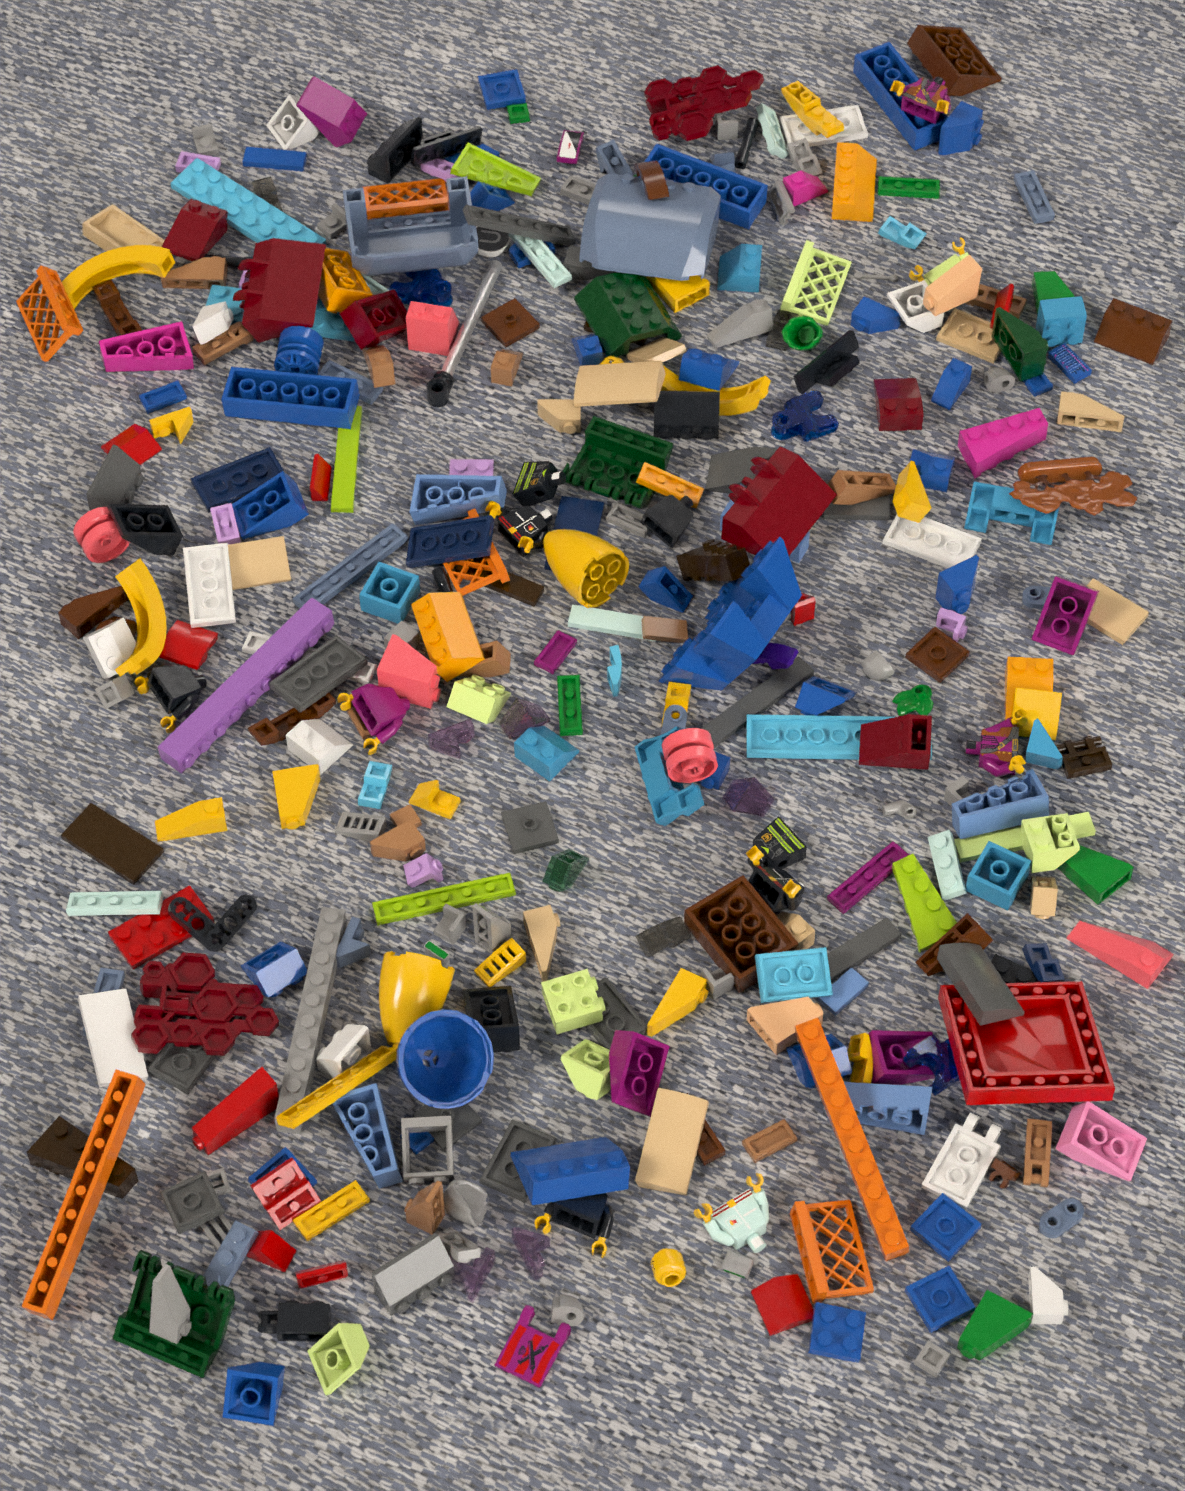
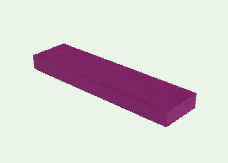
[827,841,909,914]

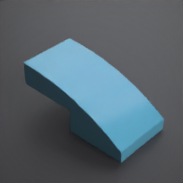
[878,216,926,249]
[607,645,622,697]
[358,761,392,809]

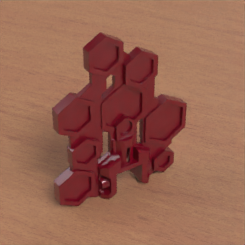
[644,65,764,141]
[131,952,279,1056]

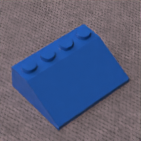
[511,1137,630,1205]

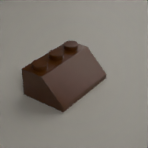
[1094,298,1172,365]

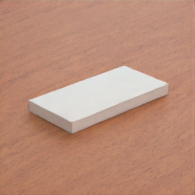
[780,105,868,147]
[883,515,982,568]
[183,543,236,628]
[78,988,148,1087]

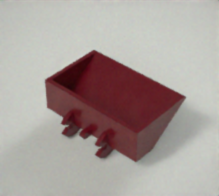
[233,238,326,343]
[721,446,837,556]

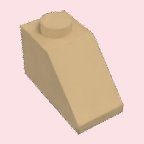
[537,399,581,434]
[1030,876,1058,919]
[776,911,815,951]

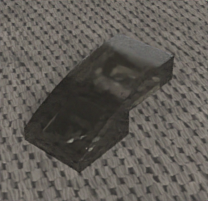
[251,177,283,212]
[766,309,799,351]
[635,916,692,957]

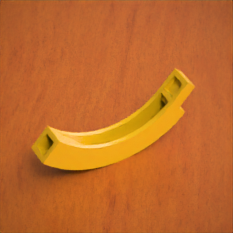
[62,245,175,309]
[661,366,771,416]
[115,558,167,677]

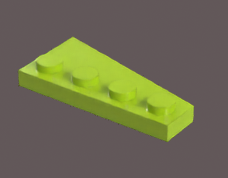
[450,143,541,196]
[892,854,957,953]

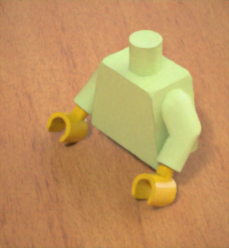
[909,238,969,286]

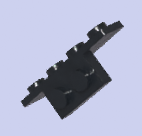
[411,126,482,166]
[793,330,860,394]

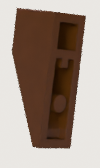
[58,586,129,639]
[915,913,993,977]

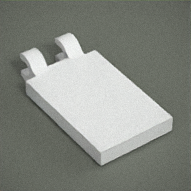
[921,1113,1001,1210]

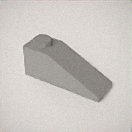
[707,299,774,348]
[472,903,512,954]
[149,1264,192,1344]

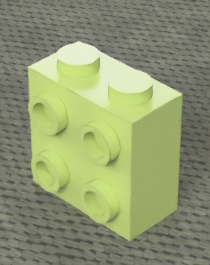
[541,969,606,1034]

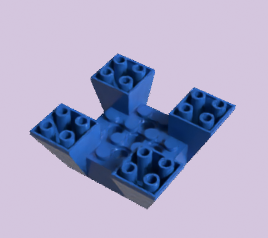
[659,537,802,691]

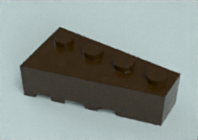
[676,539,750,581]
[27,1116,138,1199]

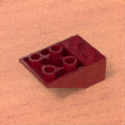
[859,714,932,770]

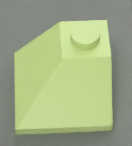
[561,1039,611,1100]
[307,1323,370,1395]

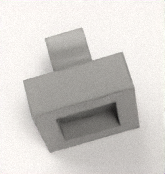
[914,1340,950,1378]

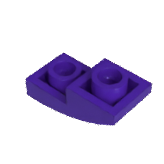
[752,642,799,669]

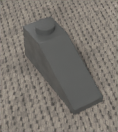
[563,245,615,281]

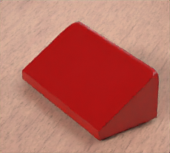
[990,283,1014,329]
[310,454,332,502]
[295,1260,348,1289]

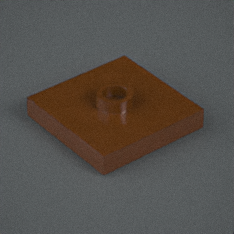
[481,298,540,348]
[905,627,970,683]

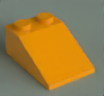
[1005,657,1053,720]

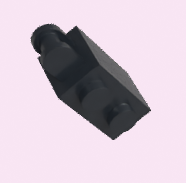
[257,1300,331,1342]

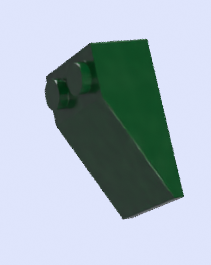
[992,307,1049,382]

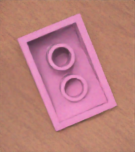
[1055,1101,1147,1181]

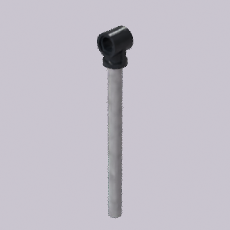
[426,260,502,408]

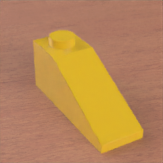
[893,461,932,523]
[155,797,227,842]
[647,968,709,1037]

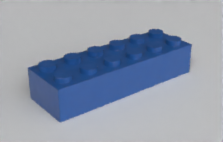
[853,42,949,151]
[639,143,768,230]
[221,367,360,429]

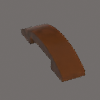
[634,161,669,200]
[92,280,142,336]
[248,693,336,746]

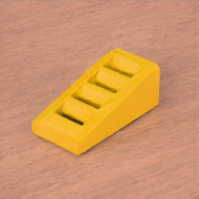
[474,938,526,987]

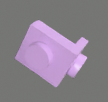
[936,608,968,643]
[403,853,443,887]

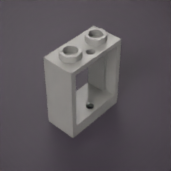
[401,1116,455,1186]

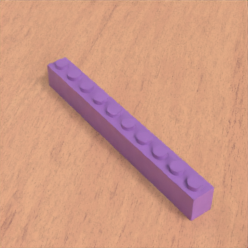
[157,598,335,773]

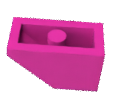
[783,170,828,206]

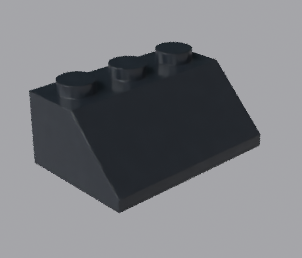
[367,117,423,184]
[654,391,720,440]

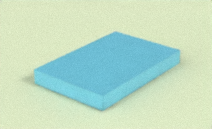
[755,947,833,1003]

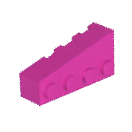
[99,321,194,372]
[958,408,1048,478]

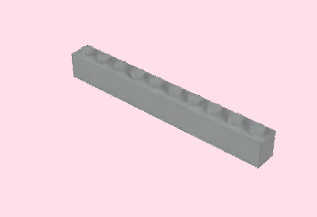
[274,907,347,1135]

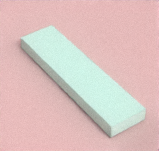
[509,233,572,289]
[568,604,656,641]
[66,891,164,916]

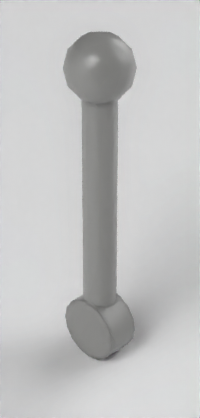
[854,272,898,282]

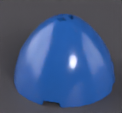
[396,1010,494,1109]

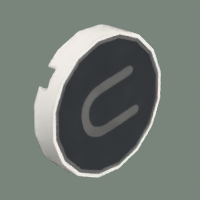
[476,226,511,257]

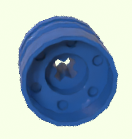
[274,326,324,375]

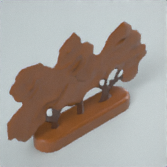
[1009,457,1138,516]

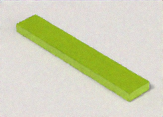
[331,406,362,513]
[372,872,516,926]

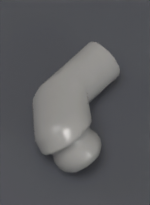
[881,800,917,819]

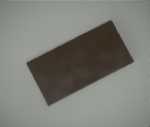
[61,803,164,885]

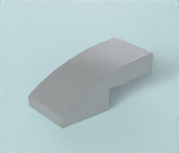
[786,138,823,176]

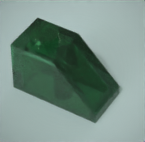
[542,849,589,892]

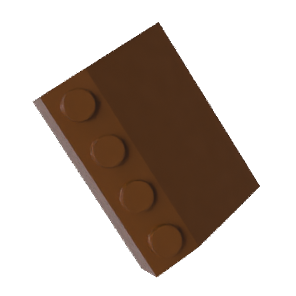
[907,25,1002,96]
[684,875,799,993]

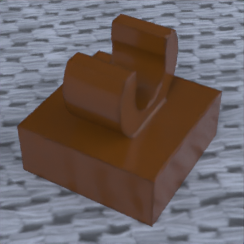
[989,1158,1022,1189]

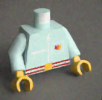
[694,1173,769,1253]

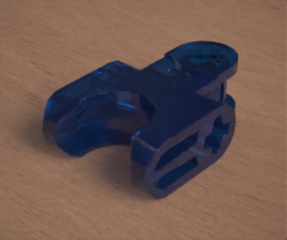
[388,269,453,307]
[771,390,839,442]
[902,1034,960,1096]

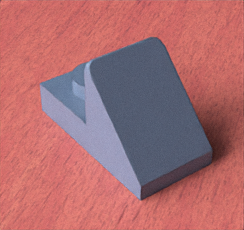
[596,139,633,176]
[711,152,736,173]
[336,917,371,968]

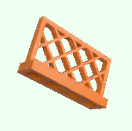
[363,178,449,219]
[16,265,84,362]
[443,508,510,596]
[790,1200,874,1304]

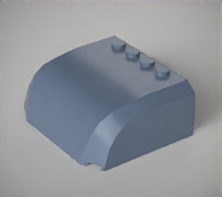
[579,173,721,281]
[343,176,478,276]

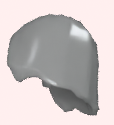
[443,1179,488,1227]

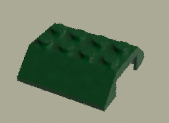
[574,272,682,357]
[563,416,674,509]
[112,1250,235,1378]

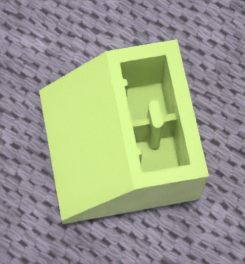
[446,675,511,724]
[1020,813,1080,873]

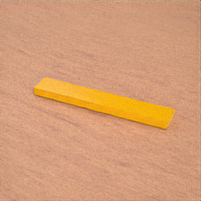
[276,1045,397,1129]

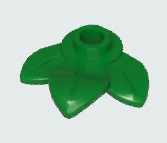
[892,684,934,716]

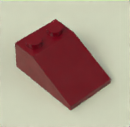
[162,199,228,262]
[340,290,407,350]
[873,378,924,431]

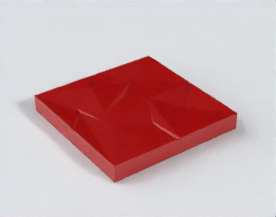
[938,981,1115,1105]

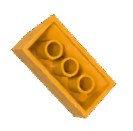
[832,142,877,222]
[318,248,373,313]
[411,592,485,682]

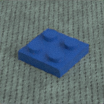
[478,69,526,110]
[910,1193,982,1262]
[905,1266,975,1333]
[808,1302,866,1363]

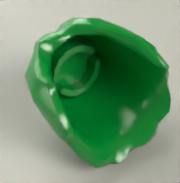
[782,315,823,351]

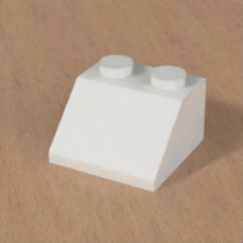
[266,94,320,150]
[887,280,944,333]
[83,617,136,678]
[286,719,353,774]
[316,1024,371,1079]

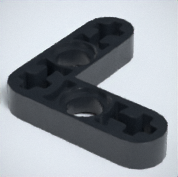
[168,894,257,952]

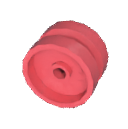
[73,507,130,563]
[662,728,718,783]

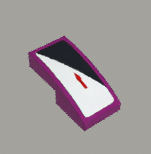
[557,130,584,164]

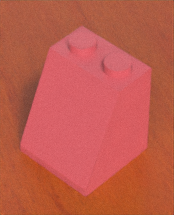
[406,301,460,356]
[377,634,441,709]

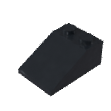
[107,504,183,555]
[463,985,520,1053]

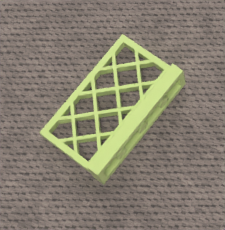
[779,240,852,326]

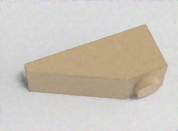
[1057,391,1124,432]
[523,905,560,982]

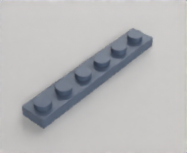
[293,523,408,608]

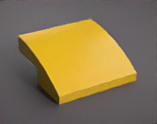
[1012,688,1062,741]

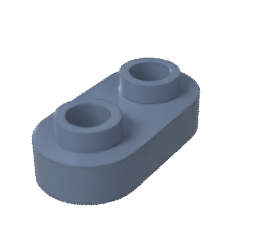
[1022,586,1051,609]
[661,705,687,735]
[1039,1198,1084,1238]

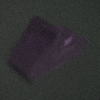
[428,719,475,759]
[511,1227,550,1280]
[456,1247,496,1303]

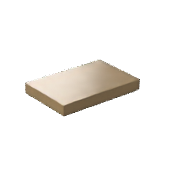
[936,308,1001,364]
[626,337,687,363]
[1086,578,1149,645]

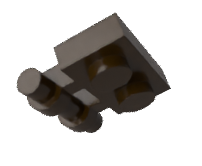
[1055,736,1112,779]

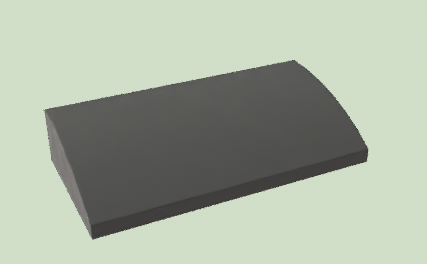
[937,943,1024,1026]

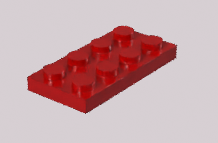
[108,885,215,970]

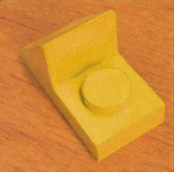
[149,407,194,444]
[409,780,461,819]

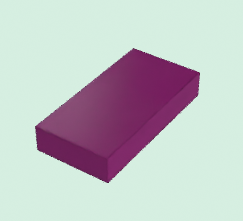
[534,630,577,674]

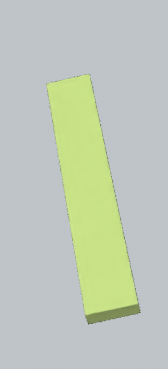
[954,812,1096,863]

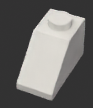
[193,301,233,345]
[1028,1267,1068,1324]

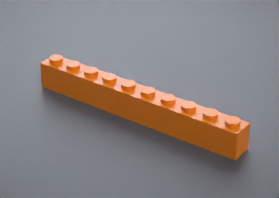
[795,1017,909,1261]
[21,1069,146,1321]

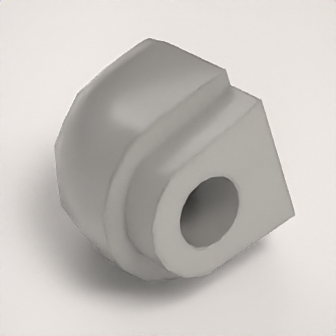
[983,367,1015,393]
[861,650,894,681]
[551,1294,584,1326]

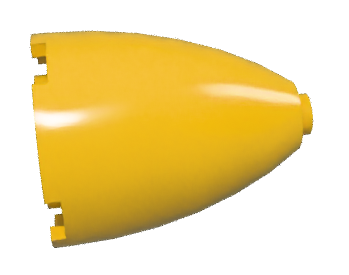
[543,529,629,608]
[379,951,455,1049]

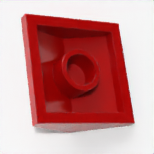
[101,424,162,465]
[751,1274,814,1336]

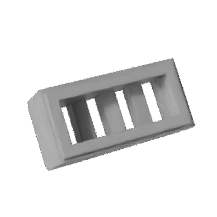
[335,812,387,842]

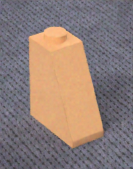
[923,255,982,316]
[747,997,824,1055]

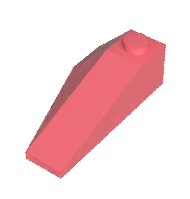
[1067,921,1174,989]

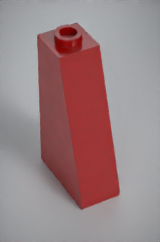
[192,1067,279,1155]

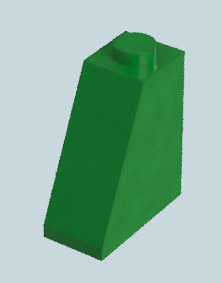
[1032,271,1075,316]
[1058,845,1134,905]
[957,1290,1033,1361]

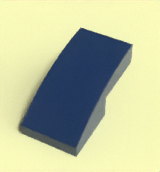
[1022,943,1065,982]

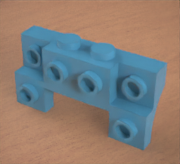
[964,481,1059,545]
[634,726,705,826]

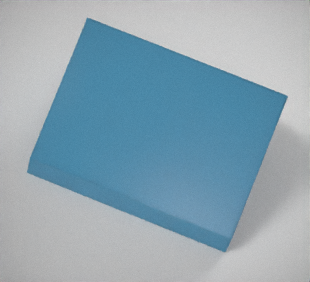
[1025,718,1063,770]

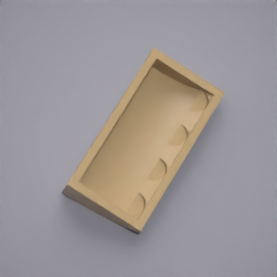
[83,204,165,276]
[574,361,666,407]
[228,536,291,590]
[635,1088,709,1195]

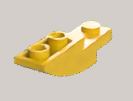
[781,81,844,138]

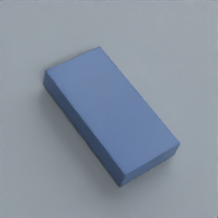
[818,967,869,1016]

